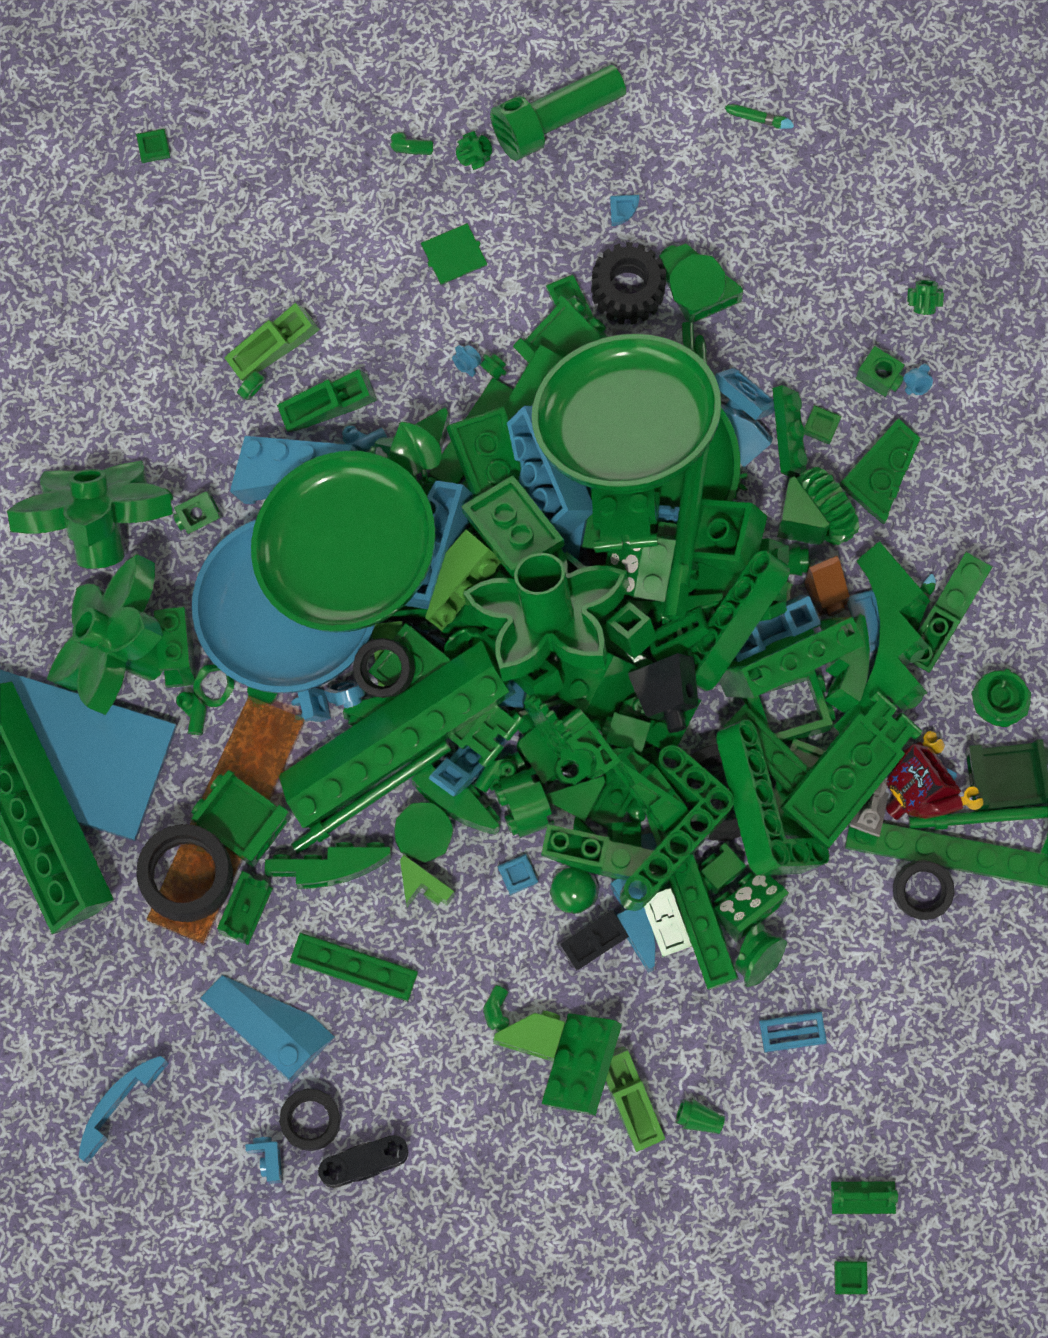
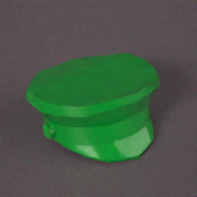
[669,254,726,312]
[971,669,1031,728]
[394,802,454,863]
[735,922,787,987]

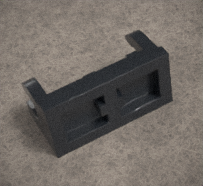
[556,910,629,971]

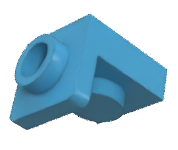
[245,1137,283,1184]

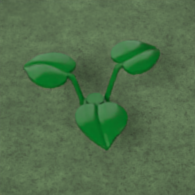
[389,422,473,527]

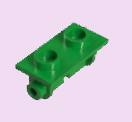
[831,1181,898,1214]

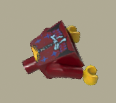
[886,731,983,820]

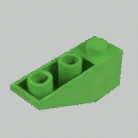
[425,530,501,631]

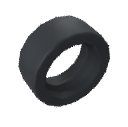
[353,638,415,698]
[893,860,955,920]
[279,1088,341,1151]

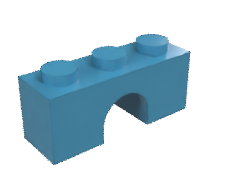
[733,595,821,662]

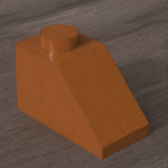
[804,556,850,616]

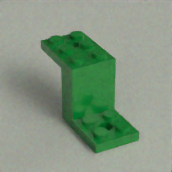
[546,651,701,750]

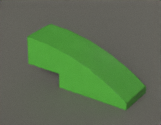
[224,303,320,381]
[605,1046,666,1152]

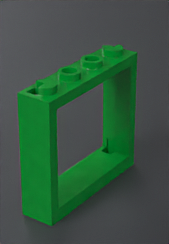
[719,617,865,698]

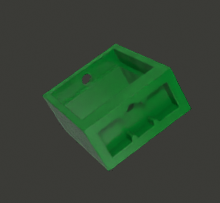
[742,669,836,744]

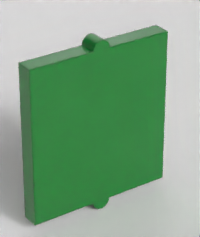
[421,223,487,285]

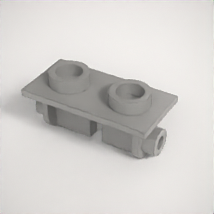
[850,779,889,837]

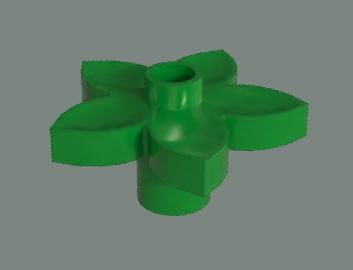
[7,460,173,569]
[463,548,629,681]
[46,554,163,715]

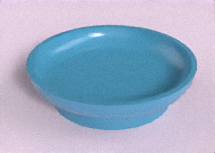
[192,520,375,693]

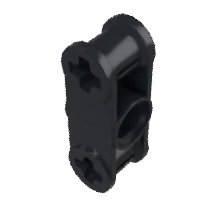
[318,1135,409,1188]

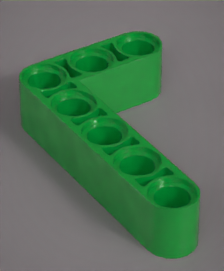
[647,550,790,691]
[716,719,830,876]
[620,745,734,911]

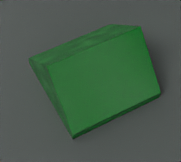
[777,476,830,545]

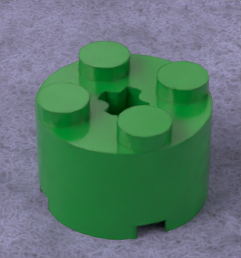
[493,767,555,838]

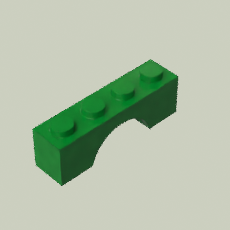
[564,552,657,659]

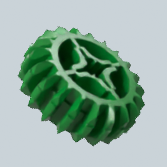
[796,467,860,546]

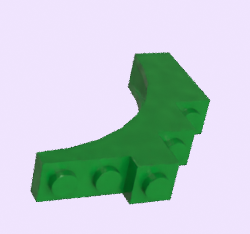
[834,541,931,733]

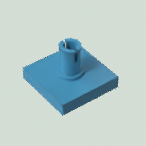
[715,367,774,420]

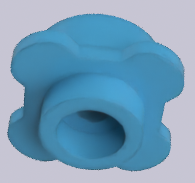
[452,345,481,377]
[903,364,933,395]

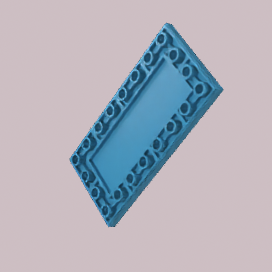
[0,670,177,842]

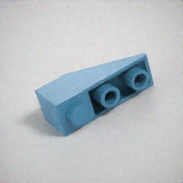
[721,404,773,467]

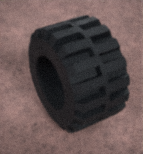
[591,242,666,325]

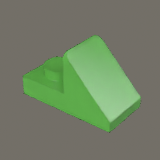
[400,855,455,908]

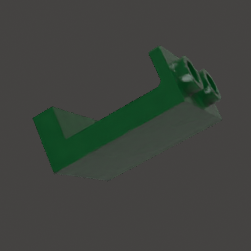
[965,739,1048,811]

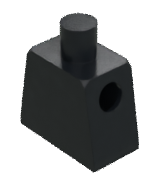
[628,653,699,733]

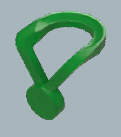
[193,664,234,707]

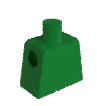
[517,714,574,790]

